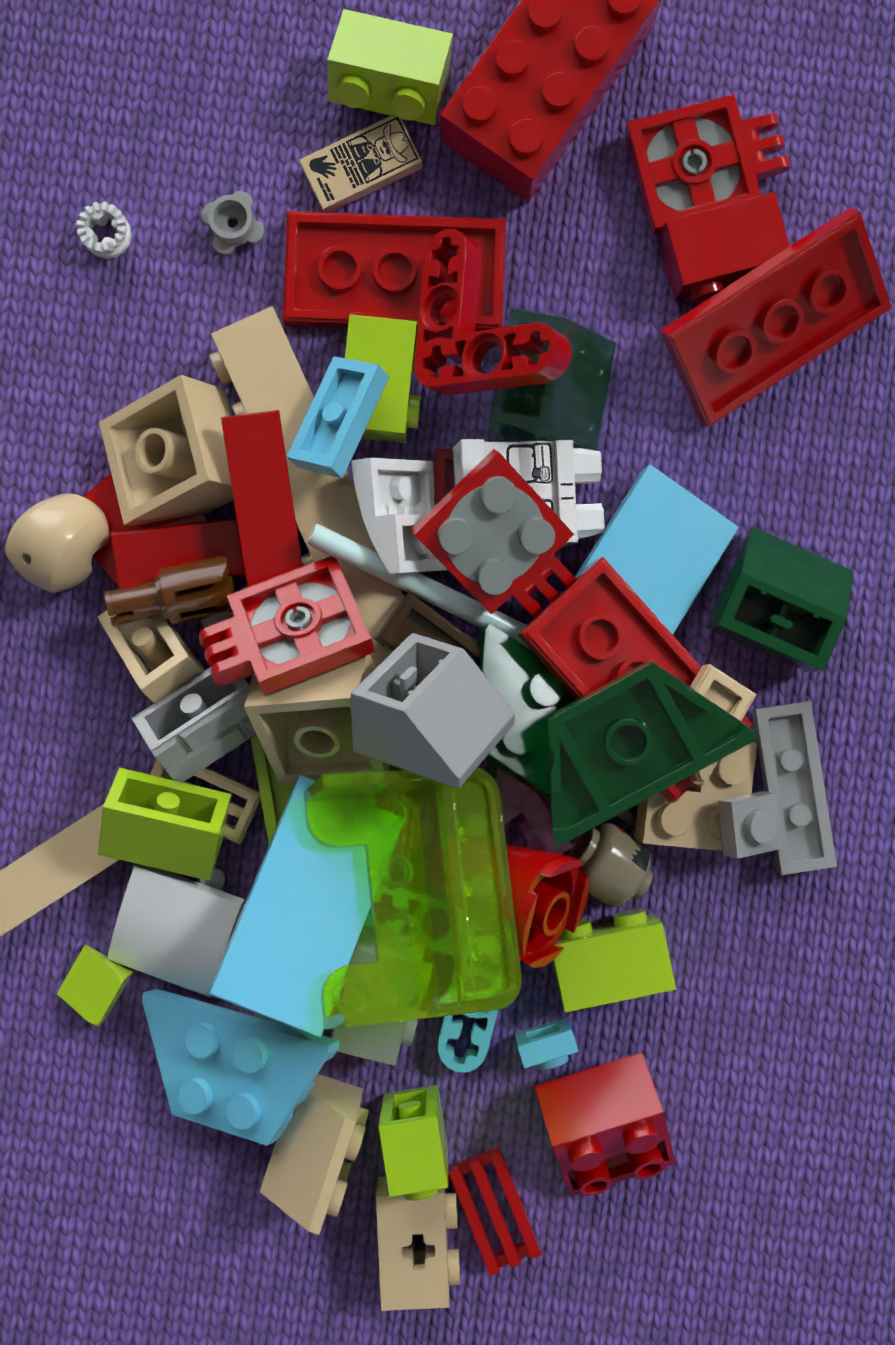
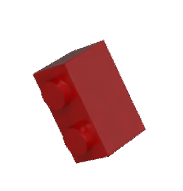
[658,192,789,303]

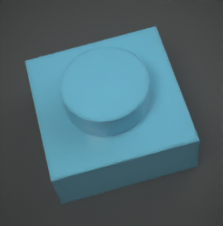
[515,1017,579,1070]

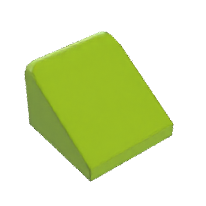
[57,945,133,1027]

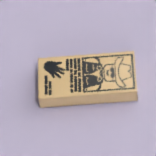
[299,116,422,213]

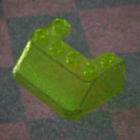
[303,768,522,1029]

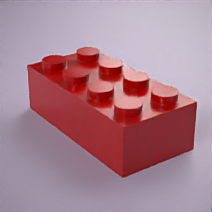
[440,0,662,203]

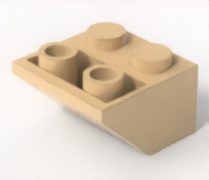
[260,1074,369,1235]

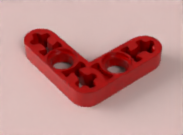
[414,228,572,395]

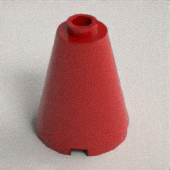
[428,835,589,968]

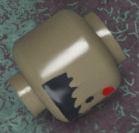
[568,823,653,907]

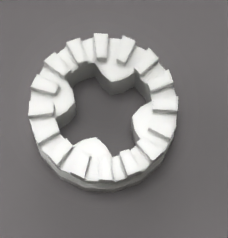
[76,201,132,259]

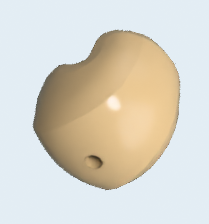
[5,493,110,593]

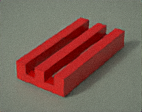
[448,1145,542,1276]

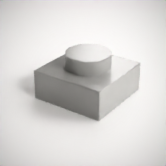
[718,791,783,859]

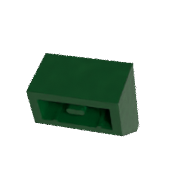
[706,526,854,672]

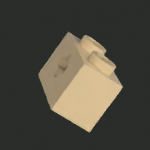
[376,1176,460,1311]

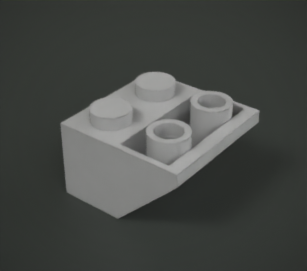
[350,633,515,789]

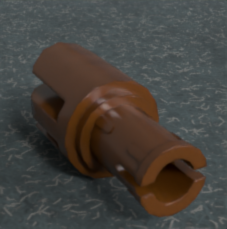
[105,555,235,627]

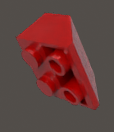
[535,1052,675,1197]

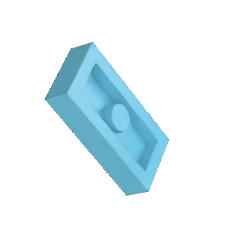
[286,356,389,478]

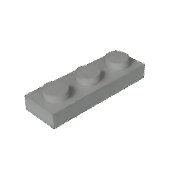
[751,701,837,875]

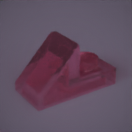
[483,767,573,854]

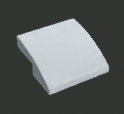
[351,458,448,574]
[107,864,245,998]

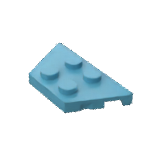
[142,989,340,1146]

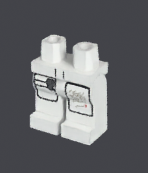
[453,439,605,547]

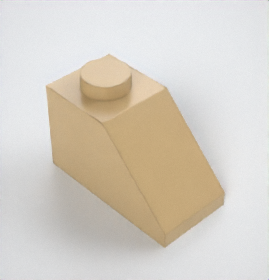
[97,610,205,703]

